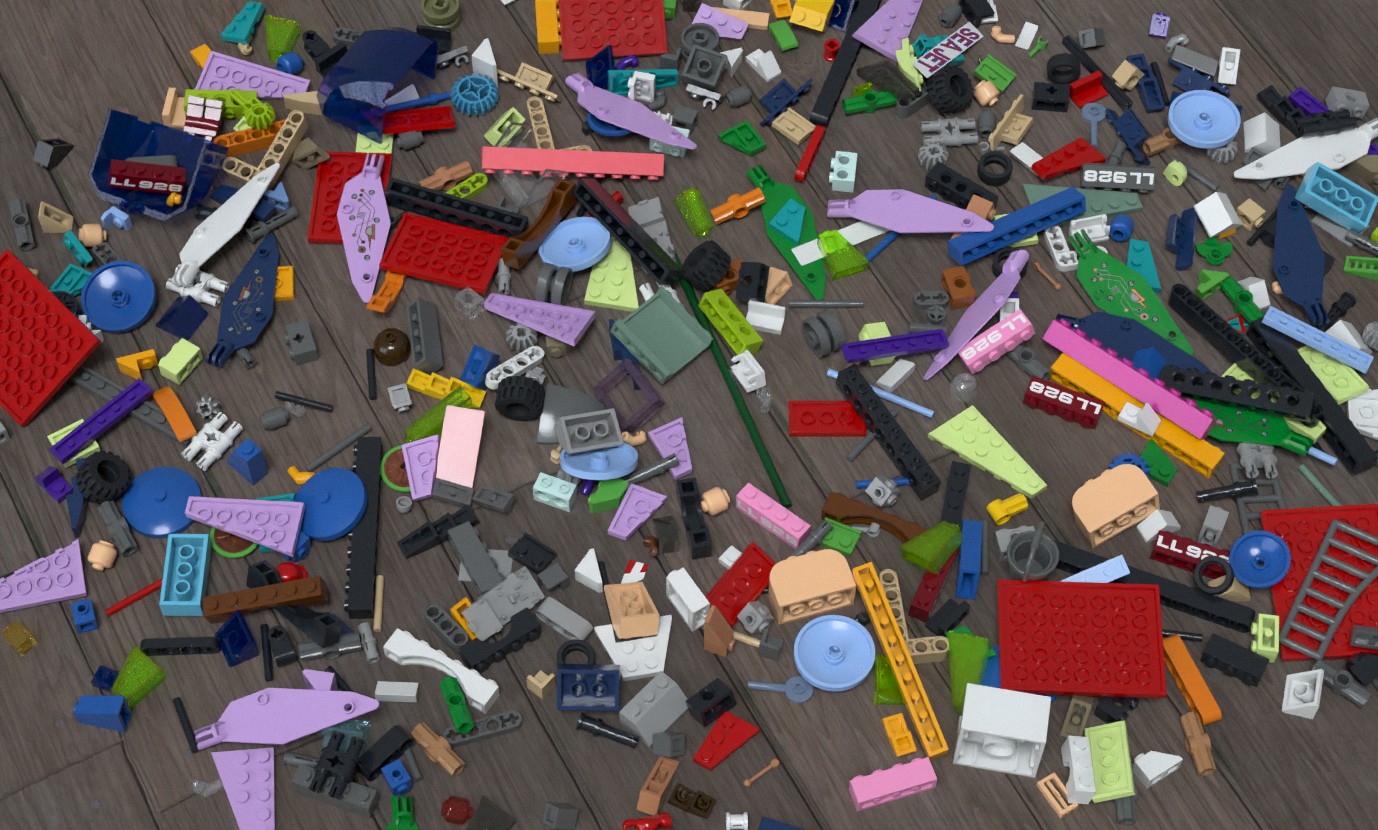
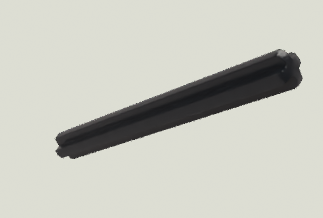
[1062,35,1133,109]

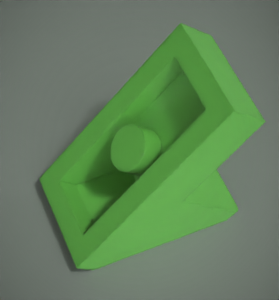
[1196,270,1229,301]

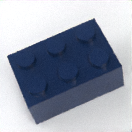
[557,664,620,711]

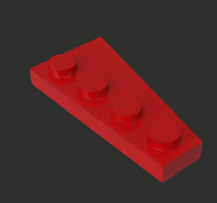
[1031,137,1106,180]

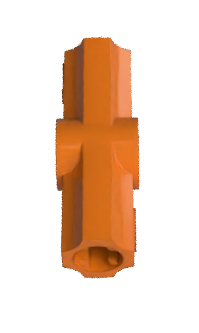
[710,187,766,225]

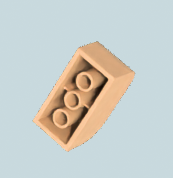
[1072,464,1160,549]
[768,549,856,625]

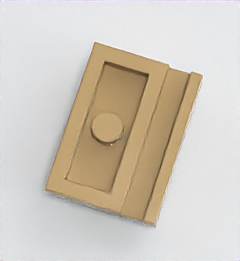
[772,108,816,145]

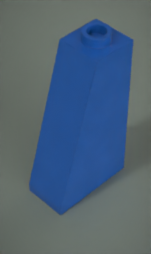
[955,519,982,600]

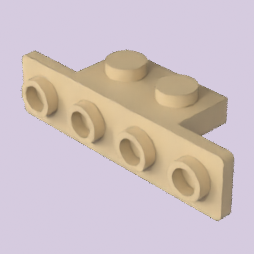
[497,62,562,103]
[988,94,1033,151]

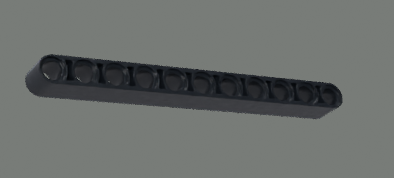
[809,0,882,127]
[1168,284,1323,427]
[1053,540,1256,633]

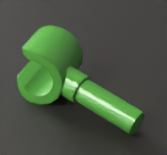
[1028,36,1048,58]

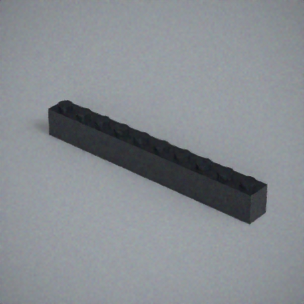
[1246,317,1378,475]
[344,437,383,619]

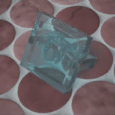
[321,719,371,756]

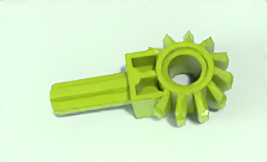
[230,89,276,131]

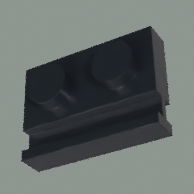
[508,532,557,575]

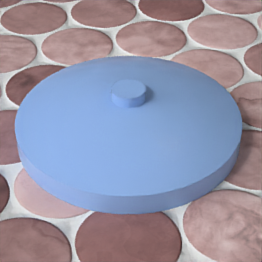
[1168,90,1241,148]
[538,217,612,272]
[560,443,638,480]
[794,615,875,692]

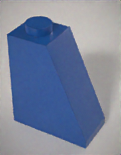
[227,438,268,486]
[73,695,132,733]

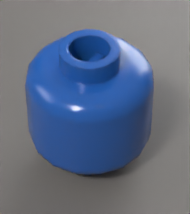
[276,52,303,75]
[1109,214,1134,242]

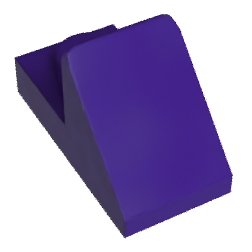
[34,466,74,504]

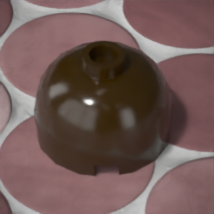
[373,328,411,366]

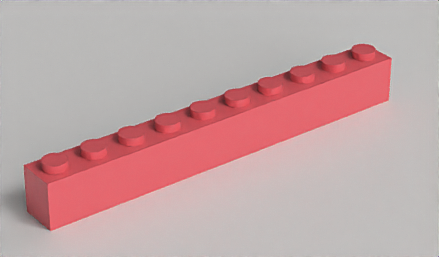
[481,146,664,180]

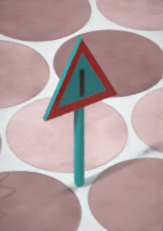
[1226,314,1250,335]

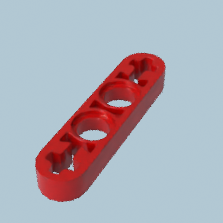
[794,125,826,182]

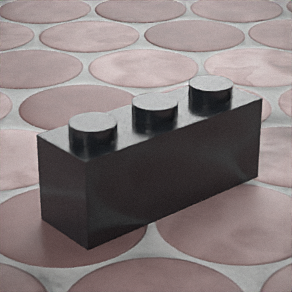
[1200,633,1270,688]

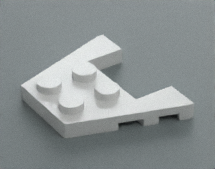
[1346,389,1378,440]
[594,615,672,681]

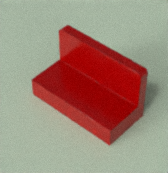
[1069,71,1108,109]

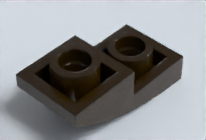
[667,783,716,819]

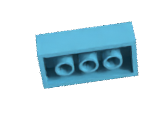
[1295,162,1378,233]
[159,534,212,616]

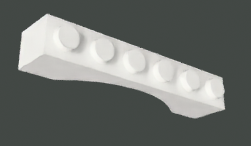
[383,628,500,714]

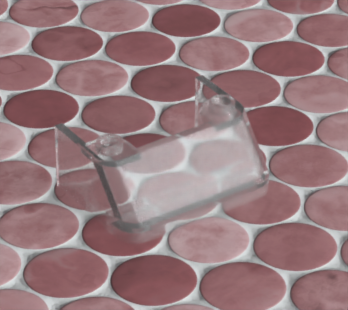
[491,122,568,208]

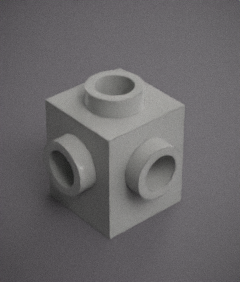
[865,476,901,507]
[737,601,774,634]

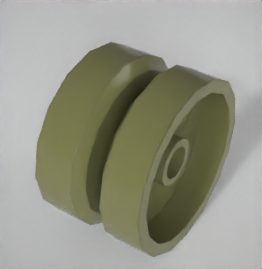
[421,0,461,32]

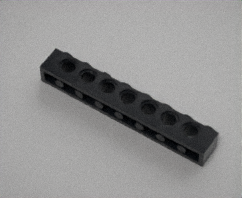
[385,178,529,238]
[836,364,941,501]
[1159,365,1317,422]

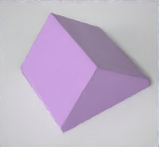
[302,669,339,691]

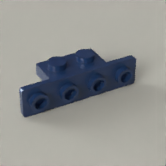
[1167,57,1231,98]
[759,78,813,126]
[1105,108,1151,165]
[1166,207,1198,271]

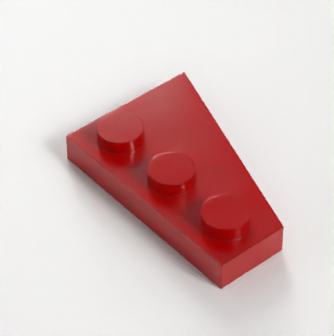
[693,711,760,772]

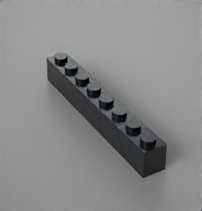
[572,178,683,285]

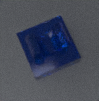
[91,665,120,693]

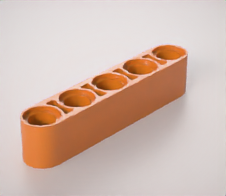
[214,119,299,159]
[1163,634,1222,727]

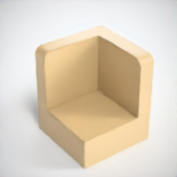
[526,670,556,700]

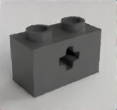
[283,320,319,366]

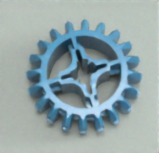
[451,73,499,117]

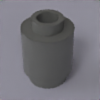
[938,3,962,28]
[724,85,752,108]
[978,111,996,138]
[396,131,424,151]
[259,406,289,430]

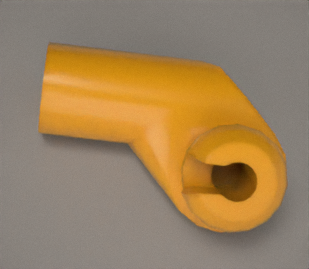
[166,193,182,207]
[288,466,315,485]

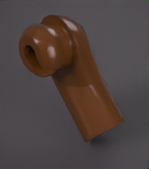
[643,536,659,556]

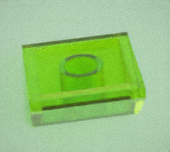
[873,654,905,706]

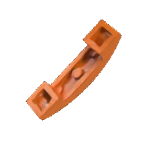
[366,271,408,313]
[151,386,197,443]

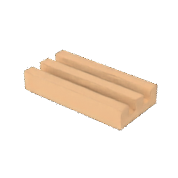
[1037,772,1079,818]

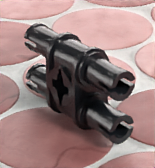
[1295,109,1357,137]
[308,730,364,800]

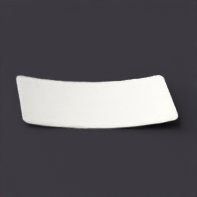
[1015,22,1038,50]

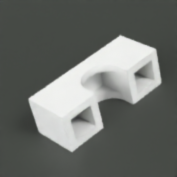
[1061,736,1096,804]

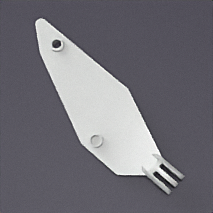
[1234,118,1378,179]
[172,163,280,287]

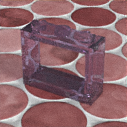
[593,358,666,434]

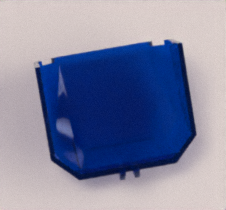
[316,27,439,144]
[88,109,228,221]

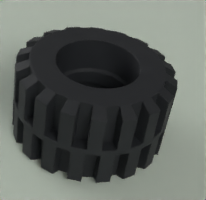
[926,65,974,114]
[682,240,731,291]
[495,376,546,421]
[76,450,131,505]

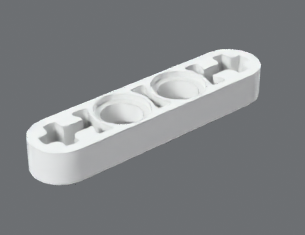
[485,346,544,389]

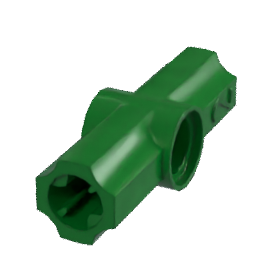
[842,89,897,114]
[1220,277,1265,324]
[440,676,474,734]

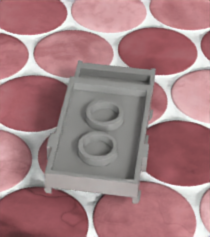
[628,197,677,275]
[461,566,545,641]

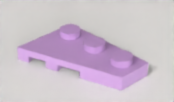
[692,3,749,41]
[648,417,692,480]
[402,434,440,501]
[608,483,667,541]

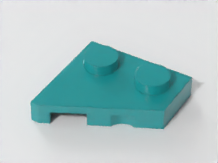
[769,198,805,245]
[62,230,93,268]
[49,263,92,297]

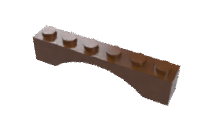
[500,178,578,270]
[821,491,941,563]
[202,576,328,624]

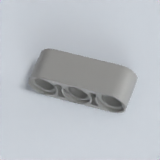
[535,597,593,641]

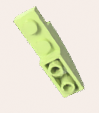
[895,38,924,92]

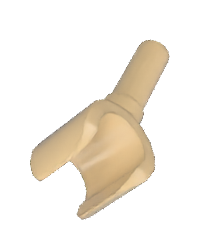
[550,445,563,464]

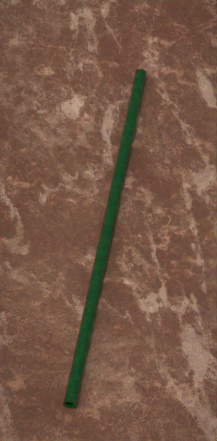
[675,253,792,509]

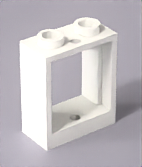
[666,567,710,632]

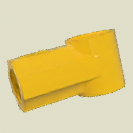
[986,493,1029,525]

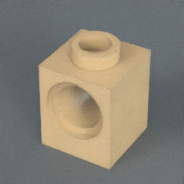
[1112,60,1144,91]
[1236,198,1266,232]

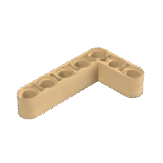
[527,96,592,175]
[222,110,308,189]
[879,569,950,664]

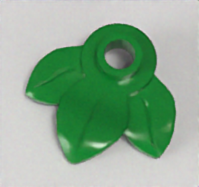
[1196,237,1233,266]

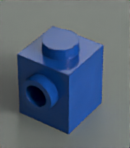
[280,531,312,563]
[71,599,99,634]
[381,759,413,796]

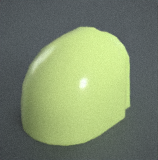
[1163,160,1188,186]

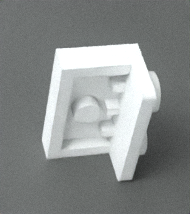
[628,71,655,102]

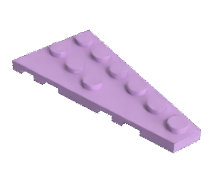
[484,293,595,346]
[185,496,305,557]
[211,747,276,830]

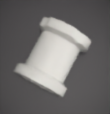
[726,812,748,830]

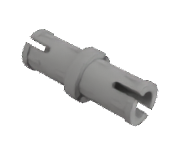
[497,258,511,295]
[358,622,380,664]

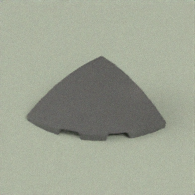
[537,384,605,445]

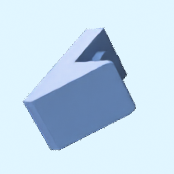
[261,182,290,211]

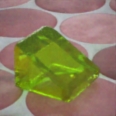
[851,82,872,97]

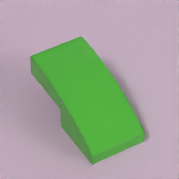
[768,20,798,51]

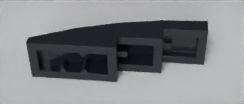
[1256,85,1306,138]
[397,504,479,559]

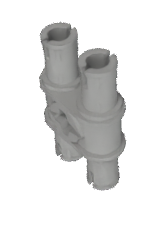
[921,117,978,147]
[1237,442,1278,479]

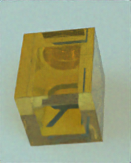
[1,620,37,657]

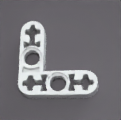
[1044,225,1108,272]

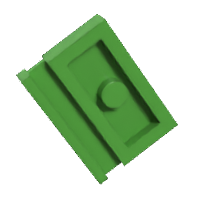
[973,54,1017,94]
[817,517,862,558]

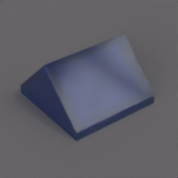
[828,0,856,32]
[585,44,615,90]
[156,295,208,341]
[214,610,259,667]

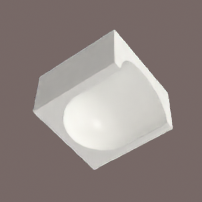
[953,683,1051,778]

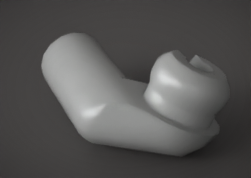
[1164,34,1189,52]

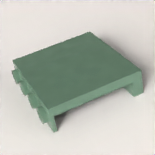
[610,286,713,385]

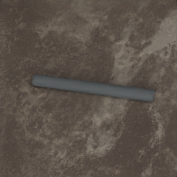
[789,300,863,308]
[846,407,899,462]
[305,423,372,472]

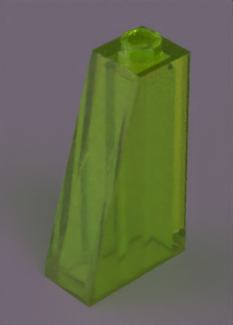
[404,385,473,444]
[948,631,992,715]

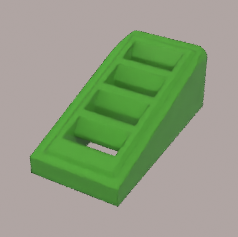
[1344,256,1378,280]

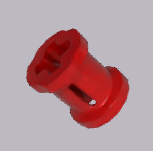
[823,39,840,62]

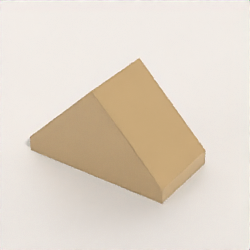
[38,201,74,233]
[1208,575,1250,601]

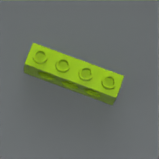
[184,89,259,119]
[698,289,763,355]

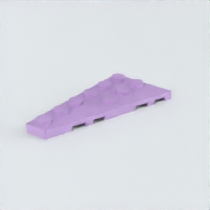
[852,0,923,62]
[195,51,311,99]
[0,539,87,613]

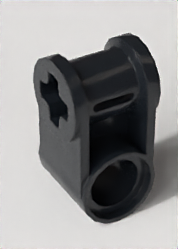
[302,30,331,62]
[268,626,298,668]

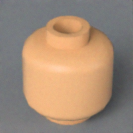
[974,80,1000,107]
[78,224,106,248]
[701,487,730,516]
[88,540,117,571]

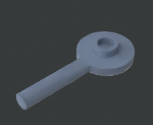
[1081,103,1107,149]
[747,676,813,704]

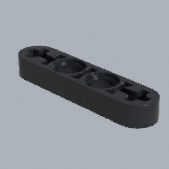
[140,637,220,656]

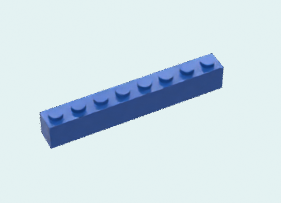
[948,187,1086,266]

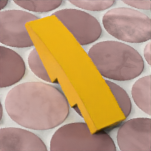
[406,368,486,408]

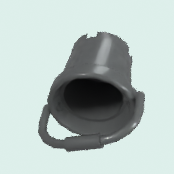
[1007,521,1059,582]

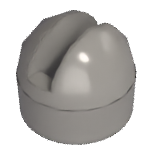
[396,496,412,514]

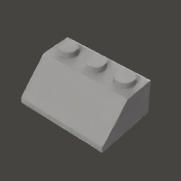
[554,408,624,455]
[619,671,688,748]

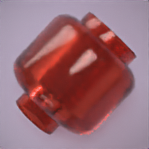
[441,795,473,825]

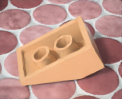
[604,582,660,639]

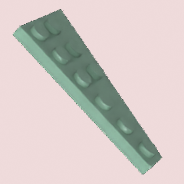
[1022,184,1143,227]

